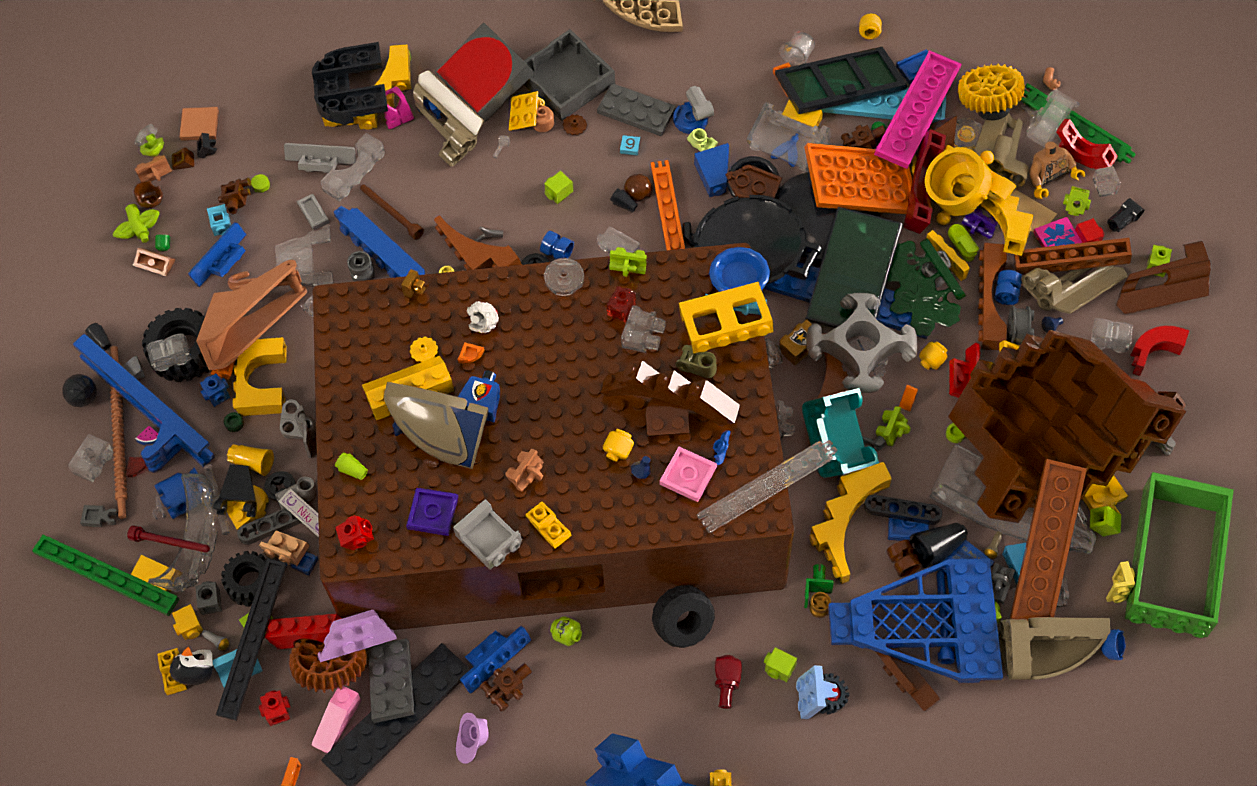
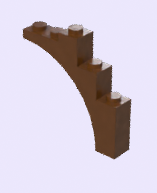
[600,361,740,426]

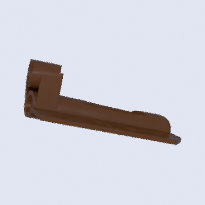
[1116,241,1211,314]

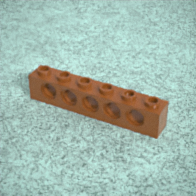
[1014,238,1132,276]

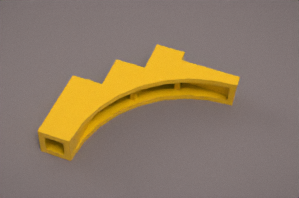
[322,44,411,130]
[953,176,1033,256]
[809,462,892,584]

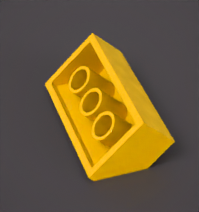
[362,356,454,421]

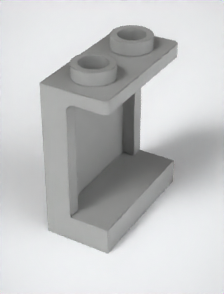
[453,499,522,570]

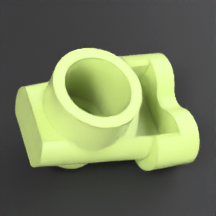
[687,128,718,152]

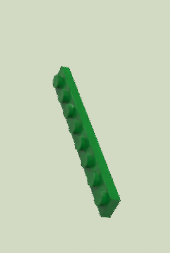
[32,534,179,616]

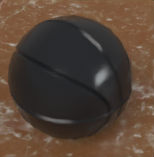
[62,374,97,407]

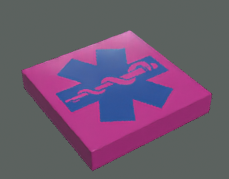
[1033,217,1082,247]

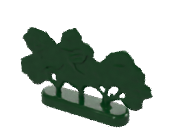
[877,238,966,336]

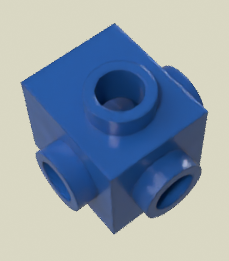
[200,373,231,407]

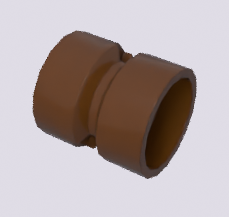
[886,540,922,577]

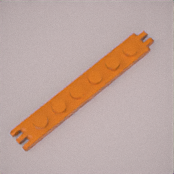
[650,160,685,250]

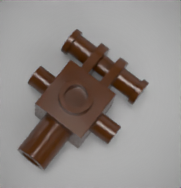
[841,125,886,149]
[218,178,251,215]
[479,663,532,712]

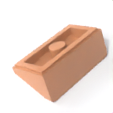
[133,248,175,276]

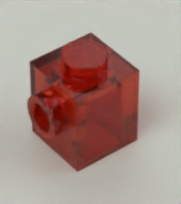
[607,286,636,323]

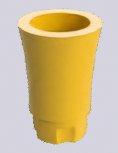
[227,444,274,476]

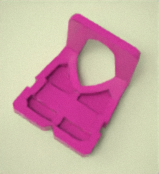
[384,87,414,129]

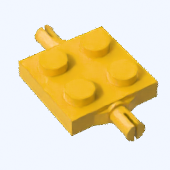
[1083,476,1128,514]

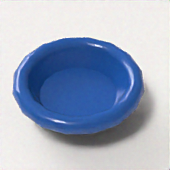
[709,247,770,292]

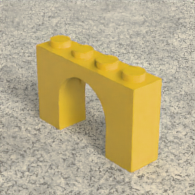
[233,337,287,416]

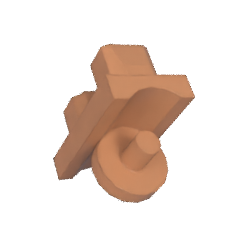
[135,155,172,182]
[505,449,544,492]

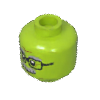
[550,616,582,646]

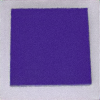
[406,488,459,536]

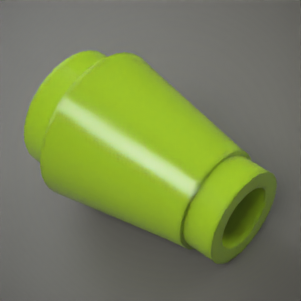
[335,452,368,480]

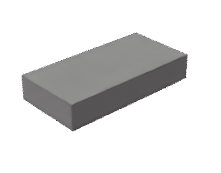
[297,194,330,231]

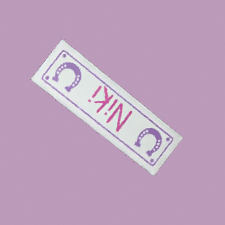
[278,489,319,537]

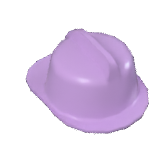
[456,713,489,764]

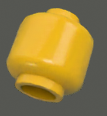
[859,13,882,40]
[919,341,948,370]
[603,429,634,462]

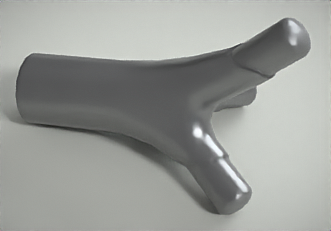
[475,226,503,242]

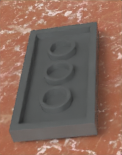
[597,83,676,136]
[368,638,414,723]

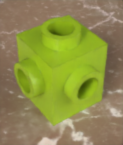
[1063,186,1091,216]

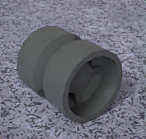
[347,251,375,281]

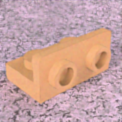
[259,531,310,566]

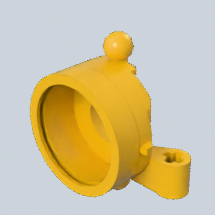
[925,145,1016,225]

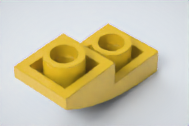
[525,502,572,549]
[157,648,187,695]

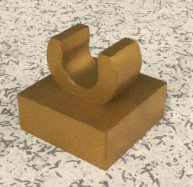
[401,269,426,298]

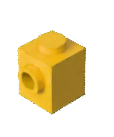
[172,604,203,640]

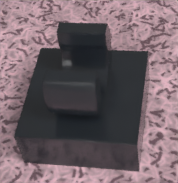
[196,133,217,158]

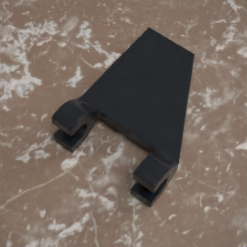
[213,465,257,517]

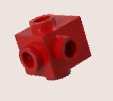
[335,516,374,551]
[259,690,291,726]

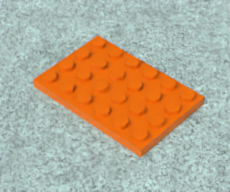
[804,143,913,214]

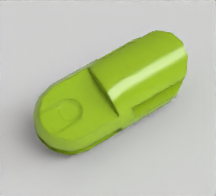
[948,224,980,262]

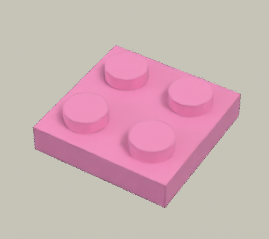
[659,447,717,502]

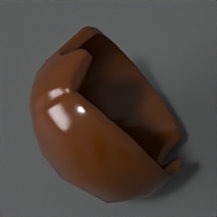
[624,174,653,201]
[133,181,163,209]

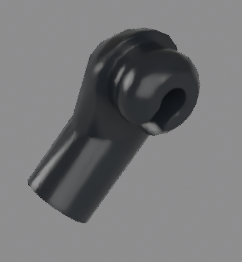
[682,222,695,245]

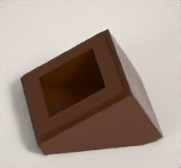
[172,147,194,170]

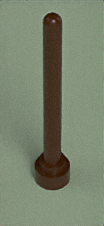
[360,184,424,240]

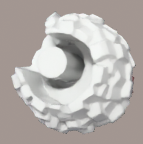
[467,301,499,333]

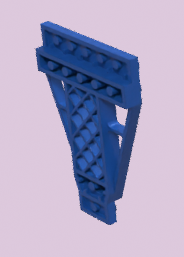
[828,559,1003,683]

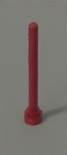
[127,525,210,553]

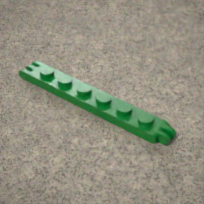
[1020,83,1136,164]

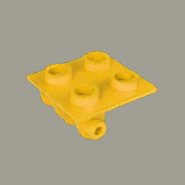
[509,91,545,131]

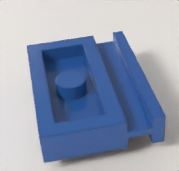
[896,49,928,85]

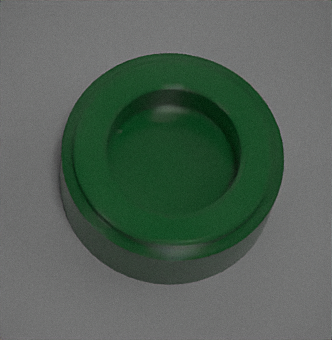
[223,412,244,432]

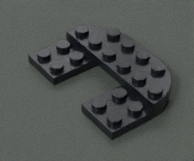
[312,42,388,125]

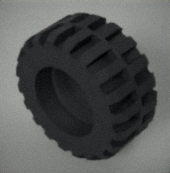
[142,308,209,382]

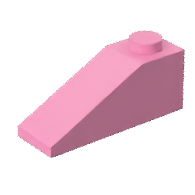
[311,686,362,753]

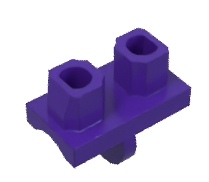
[962,207,998,239]

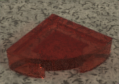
[126,457,147,477]

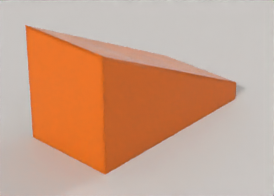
[899,385,918,412]

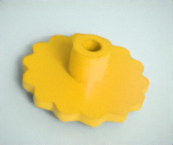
[410,337,438,362]

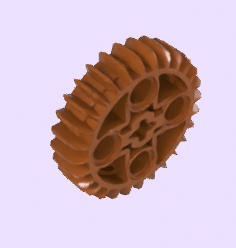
[289,639,367,693]

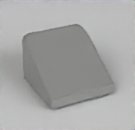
[122,356,145,379]

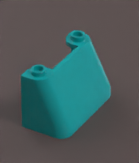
[802,388,879,478]

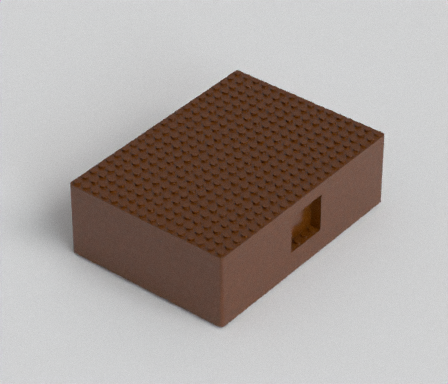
[313,243,794,630]

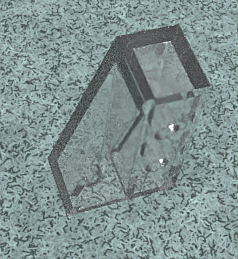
[1026,89,1081,147]

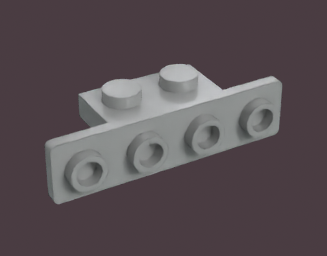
[284,143,356,173]

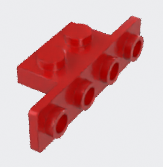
[949,343,981,398]

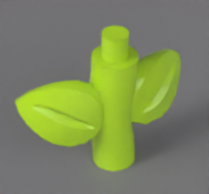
[113,204,160,243]

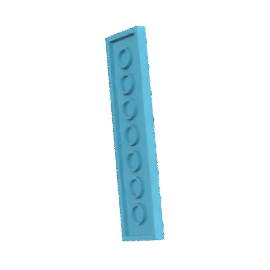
[803,78,947,123]

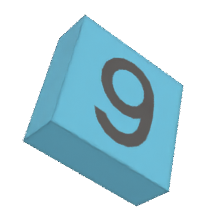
[620,135,640,155]

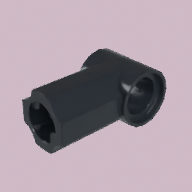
[1107,198,1145,232]

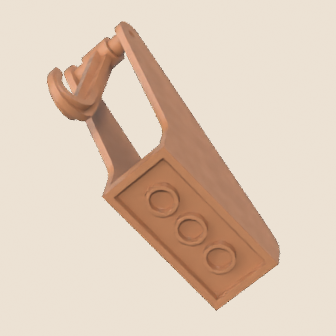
[196,260,307,370]

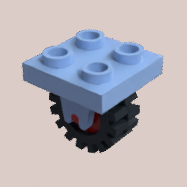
[796,665,849,719]

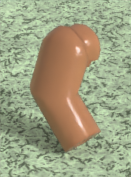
[1043,67,1061,90]

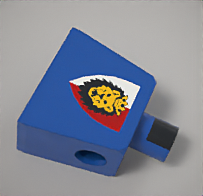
[458,370,500,422]

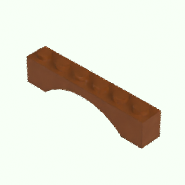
[977,243,1007,350]

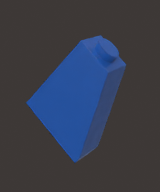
[694,143,729,197]

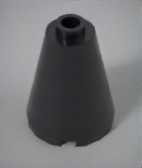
[909,523,968,568]

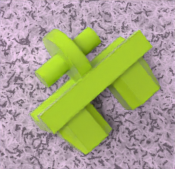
[609,247,647,277]
[876,406,911,446]

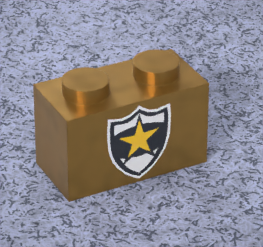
[779,320,823,366]

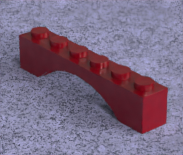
[903,129,946,234]

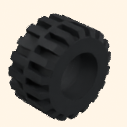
[221,551,267,607]

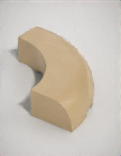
[602,0,683,32]

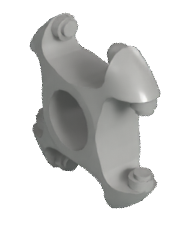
[806,293,917,393]

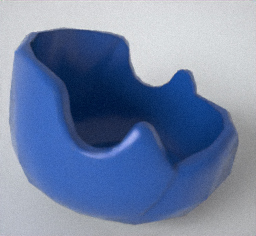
[1101,629,1126,660]

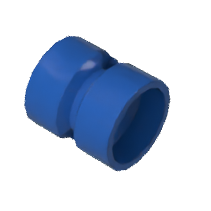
[540,230,574,261]
[994,270,1022,305]

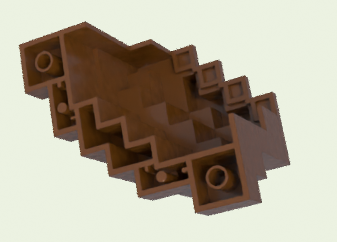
[948,330,1187,523]

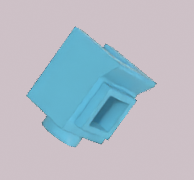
[207,204,231,236]

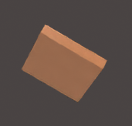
[180,107,219,141]

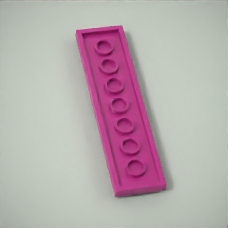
[874,50,962,169]

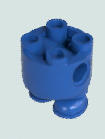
[154,468,211,519]

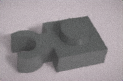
[80,505,118,527]

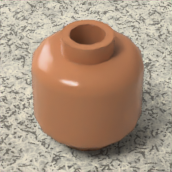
[533,106,554,132]

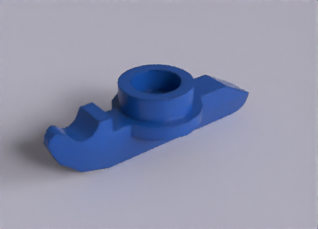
[713,430,730,465]

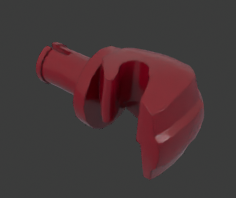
[714,655,742,709]

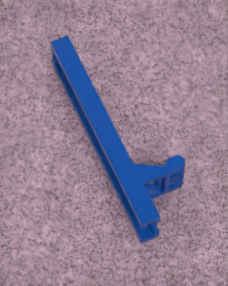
[73,334,215,473]

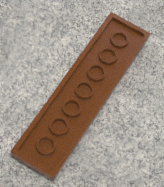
[1010,459,1087,621]

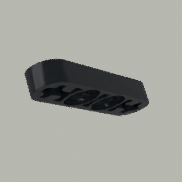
[864,495,943,525]

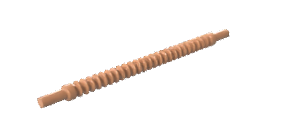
[110,346,128,519]

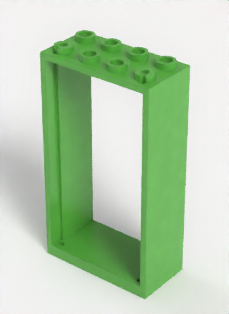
[1125,472,1234,638]

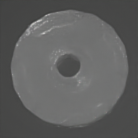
[544,258,584,296]

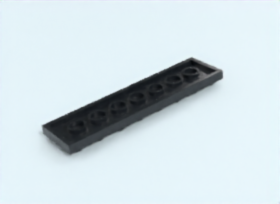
[321,643,470,786]

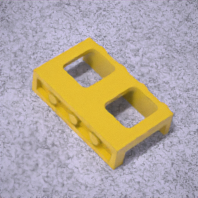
[679,282,773,354]

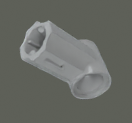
[686,86,714,121]
[275,477,315,510]

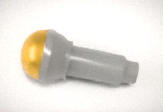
[201,630,229,651]

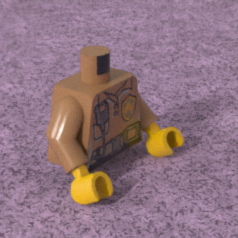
[1029,142,1085,199]

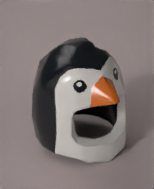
[169,647,213,685]

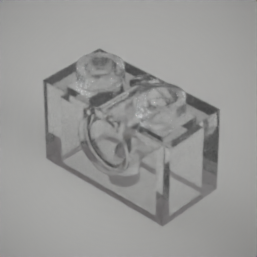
[68,434,113,483]

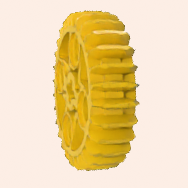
[958,63,1025,114]

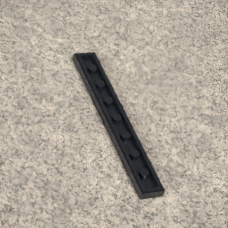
[216,558,288,721]

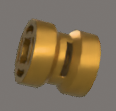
[810,592,831,618]

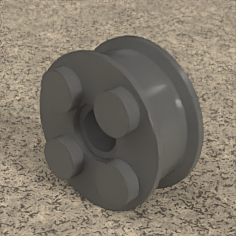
[1007,305,1034,345]

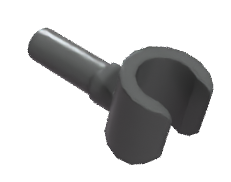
[862,436,886,451]

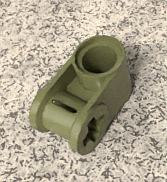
[675,345,717,378]

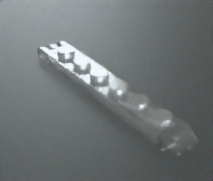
[697,440,838,533]

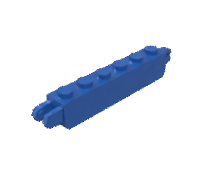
[334,206,425,278]

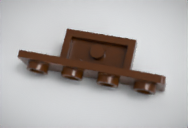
[875,635,940,711]

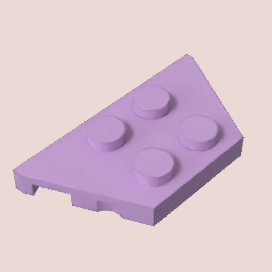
[318,610,397,662]

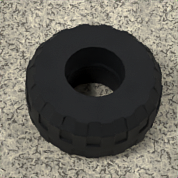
[652,585,715,648]

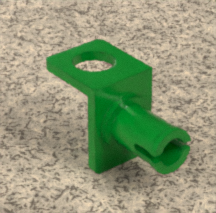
[804,564,834,608]

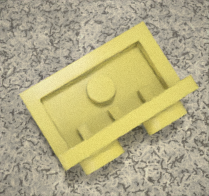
[1106,561,1135,603]

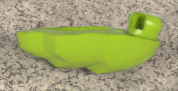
[140,134,164,157]

